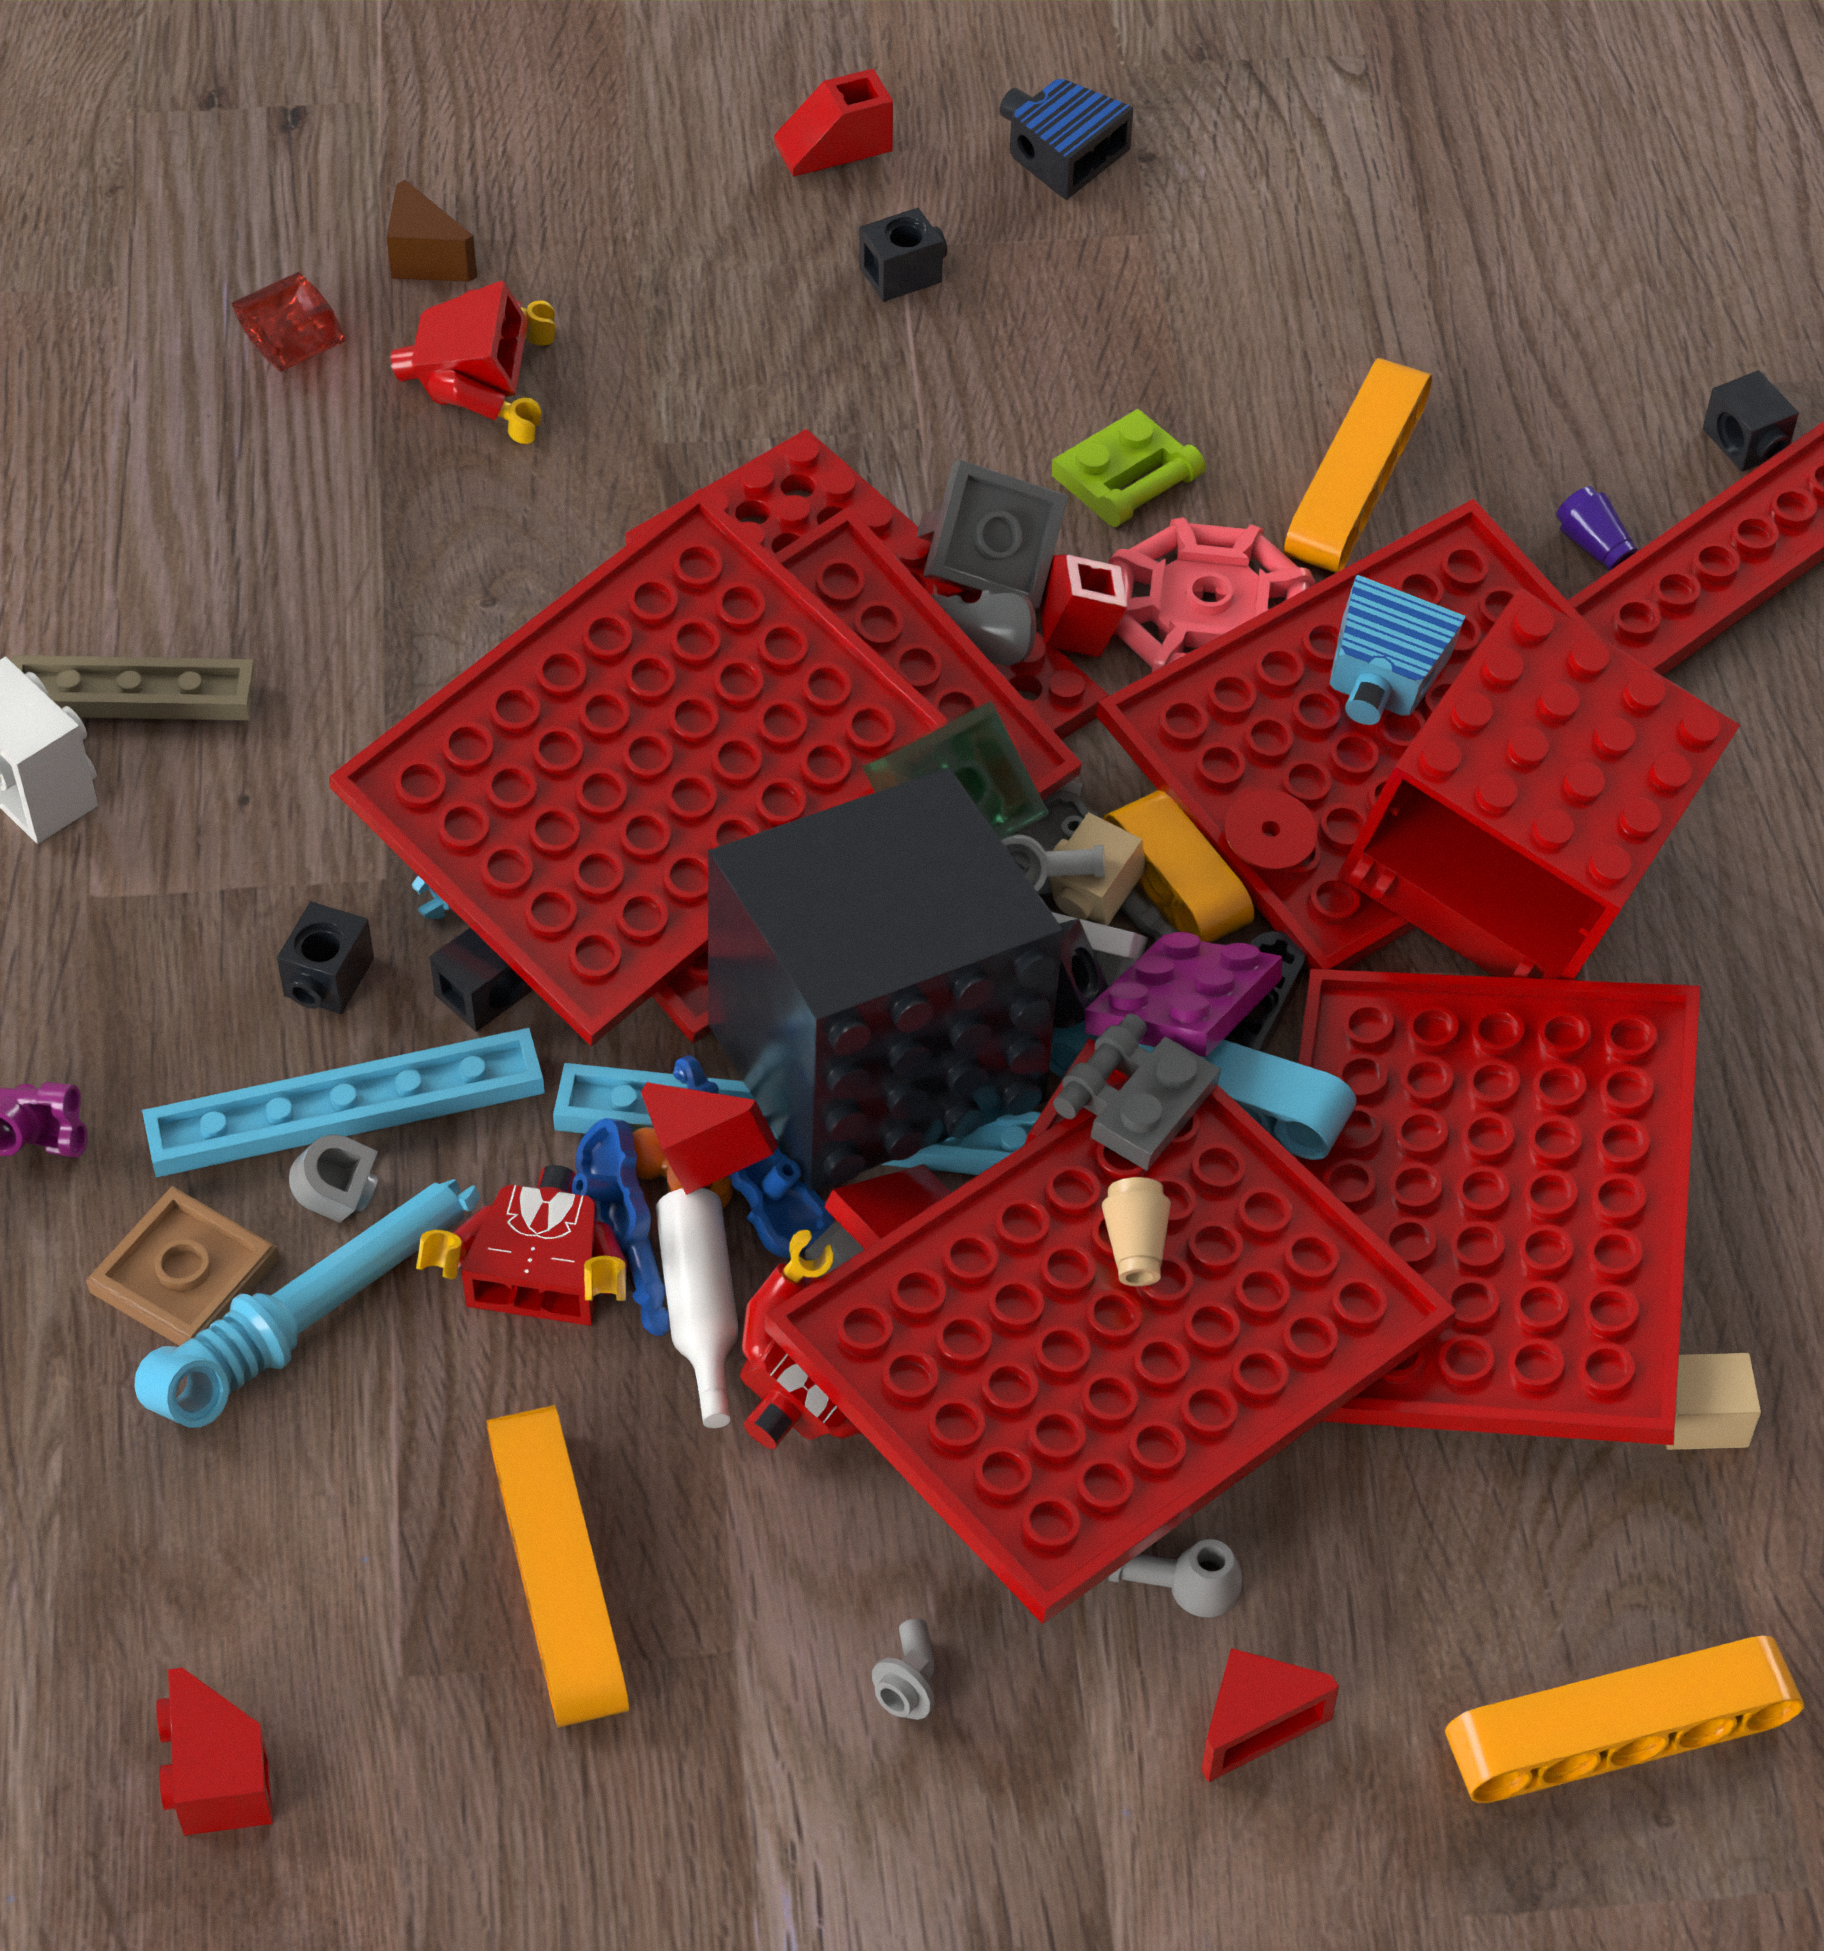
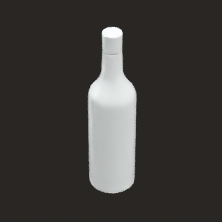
[655,1188,738,1428]

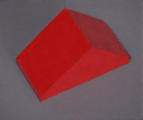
[641,1082,779,1195]
[1201,1648,1339,1782]

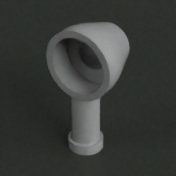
[1000,834,1106,892]
[1108,1539,1242,1618]

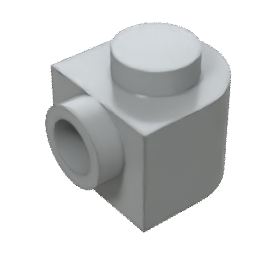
[289,1135,378,1223]

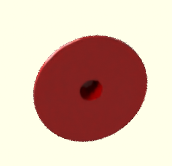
[1224,789,1317,870]

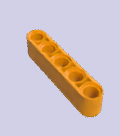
[1284,358,1433,573]
[486,1405,629,1728]
[1445,1635,1804,1803]

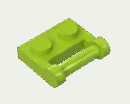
[1051,409,1206,527]

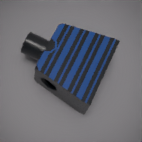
[999,79,1134,200]

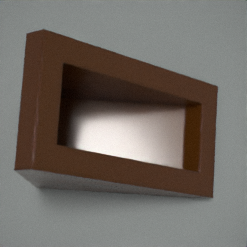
[387,180,477,282]

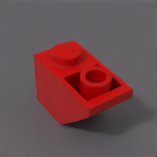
[774,68,893,177]
[1040,554,1128,657]
[156,1667,273,1836]

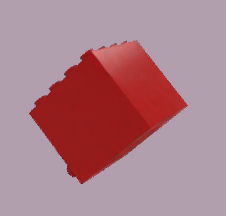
[1337,587,1740,980]

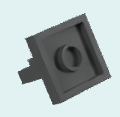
[916,460,1069,610]

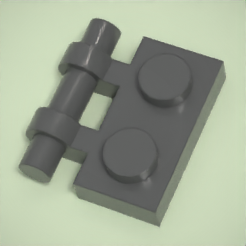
[1053,1014,1221,1171]

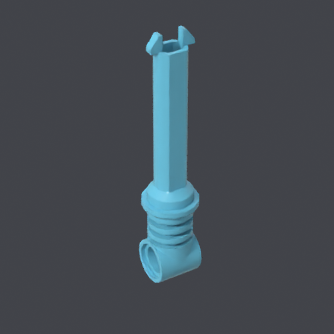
[134,1179,480,1428]

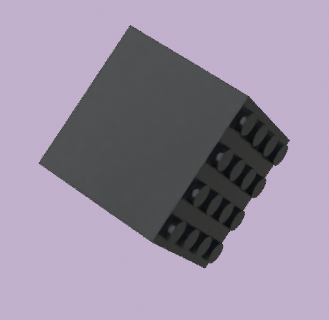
[708,767,1063,1191]

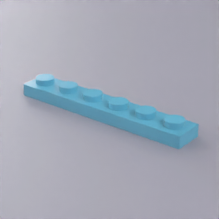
[142,1028,545,1178]

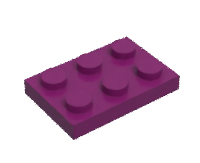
[1085,932,1282,1057]

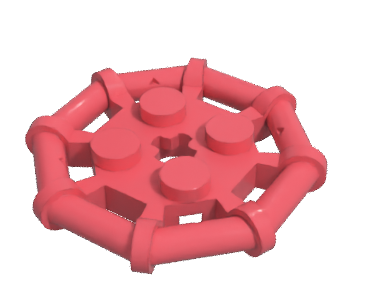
[1108,517,1316,672]

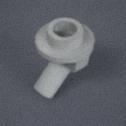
[872,1619,934,1720]

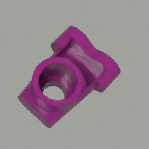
[0,1082,88,1158]

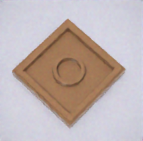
[86,1186,280,1346]

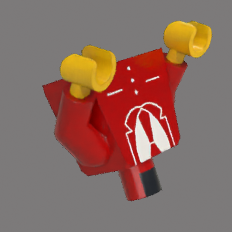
[391,281,556,444]
[416,1165,628,1326]
[740,1230,861,1449]

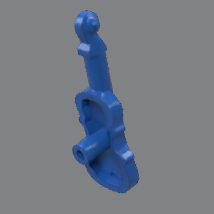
[673,1055,833,1258]
[572,1118,670,1336]

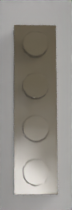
[11,655,256,721]

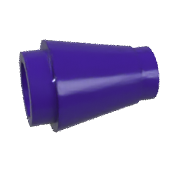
[1556,486,1639,571]

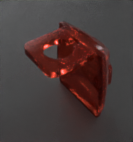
[231,272,346,372]

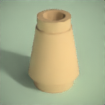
[1102,1177,1171,1286]

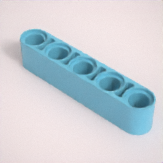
[1049,1021,1357,1160]

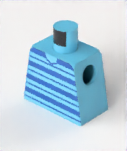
[1330,575,1466,725]

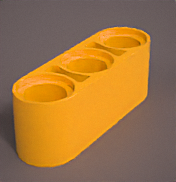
[1103,790,1254,943]

